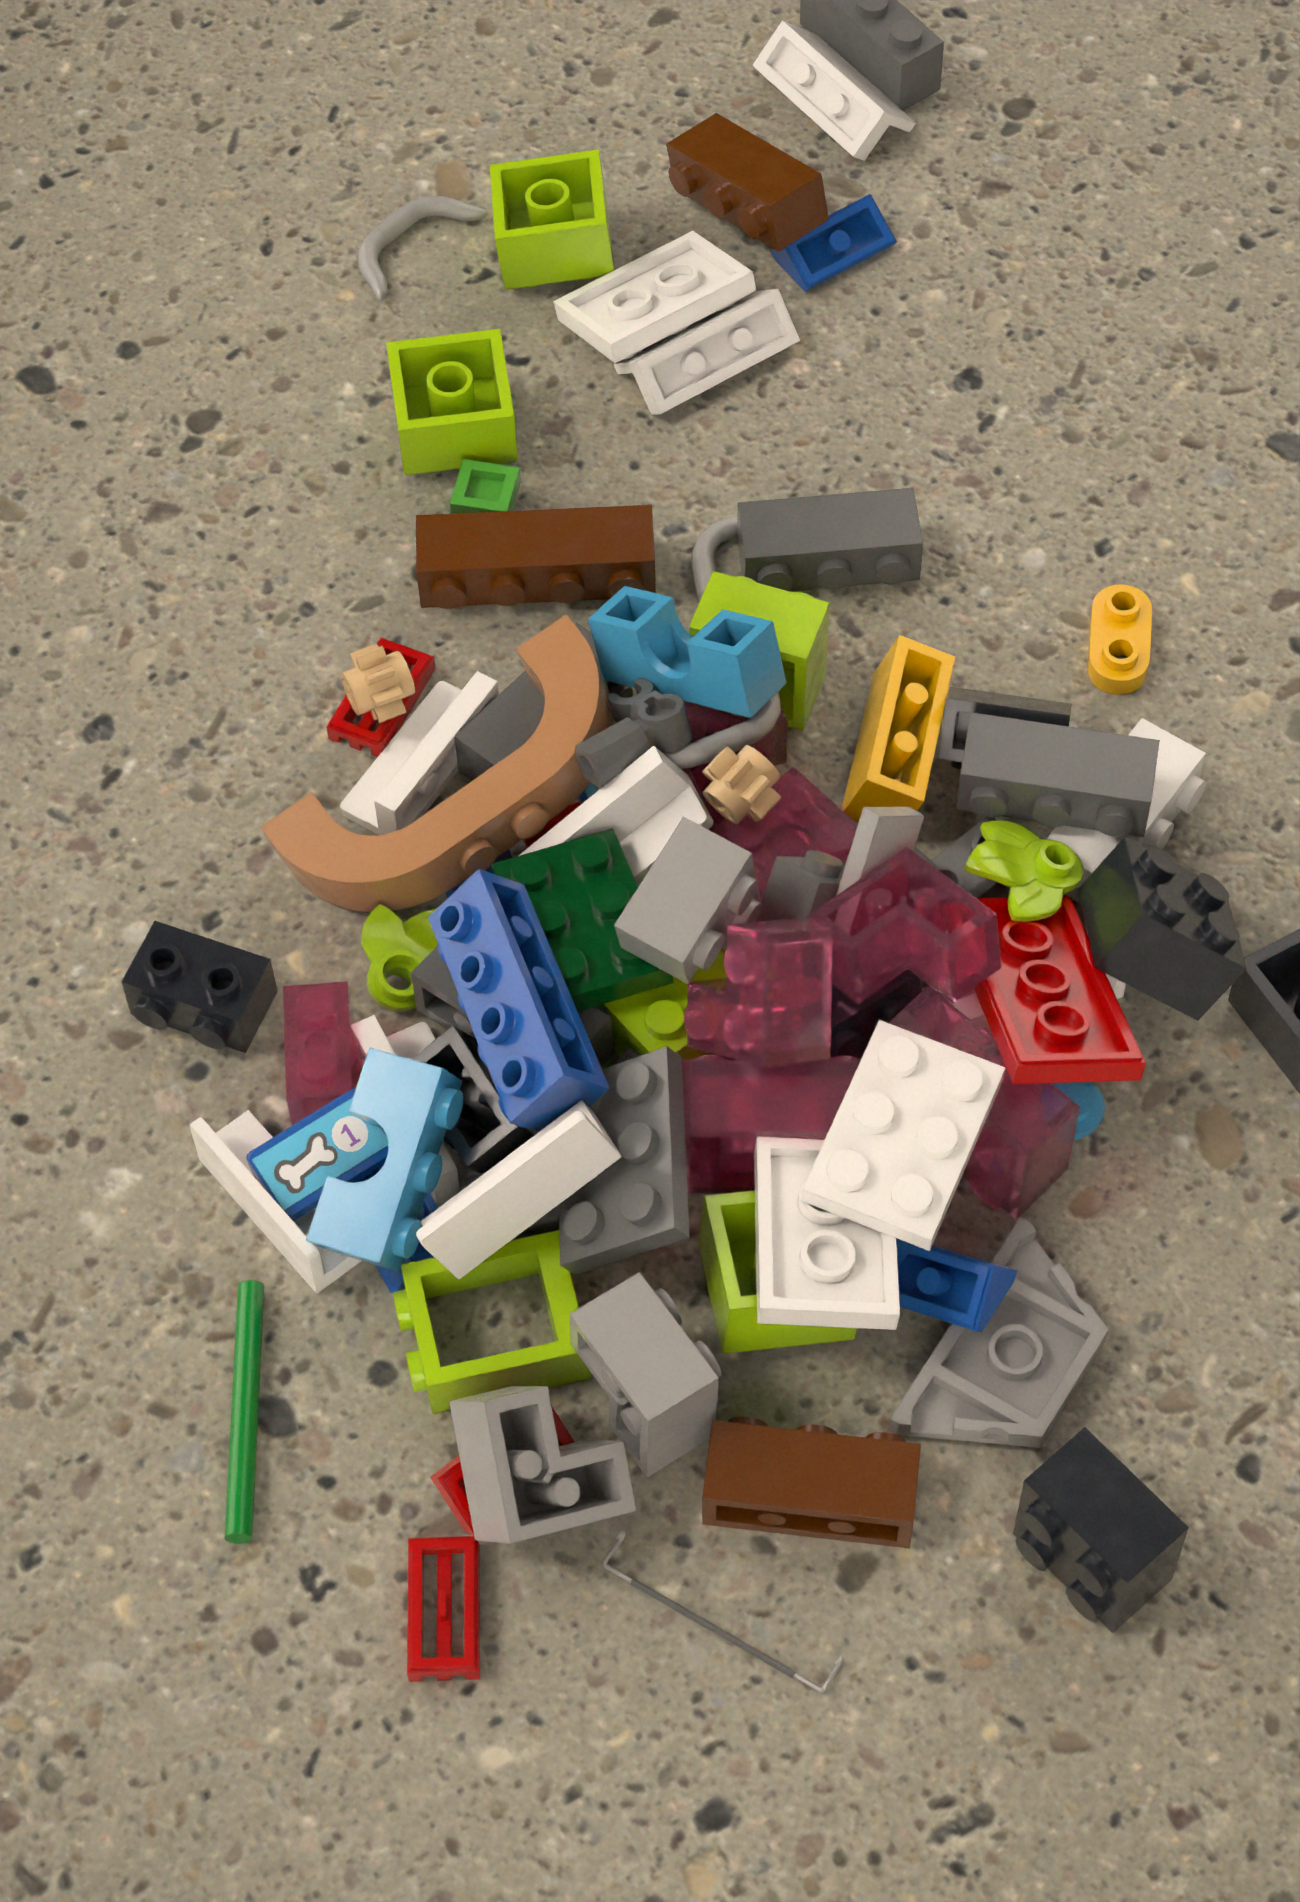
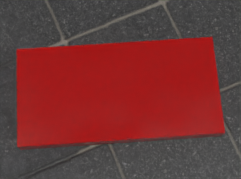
[945,897,1146,1084]

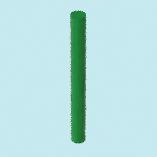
[224,1280,265,1544]

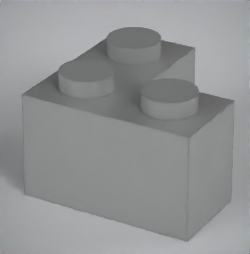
[614,817,762,984]
[570,1272,721,1478]
[449,1386,636,1544]

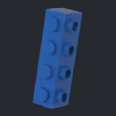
[428,869,610,1132]

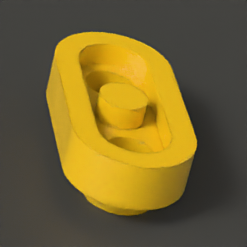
[1087,584,1152,695]

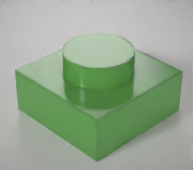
[450,459,521,514]

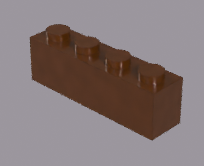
[416,505,656,609]

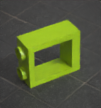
[392,1230,591,1414]

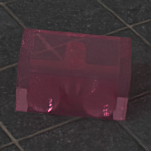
[283,981,357,1125]

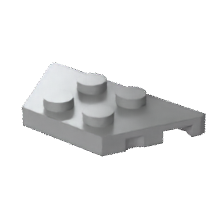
[888,1217,1109,1448]

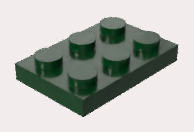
[492,828,674,1012]

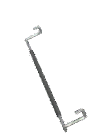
[603,1530,844,1693]

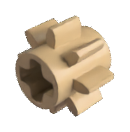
[341,643,415,723]
[702,745,781,824]

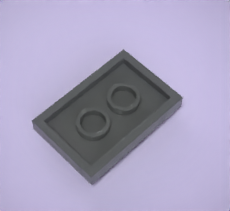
[559,1046,690,1275]

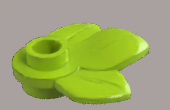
[964,820,1084,922]
[361,904,438,1012]

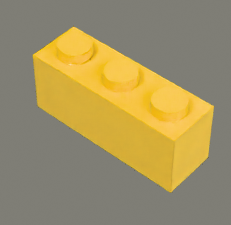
[839,635,955,825]

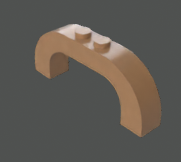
[260,614,613,912]

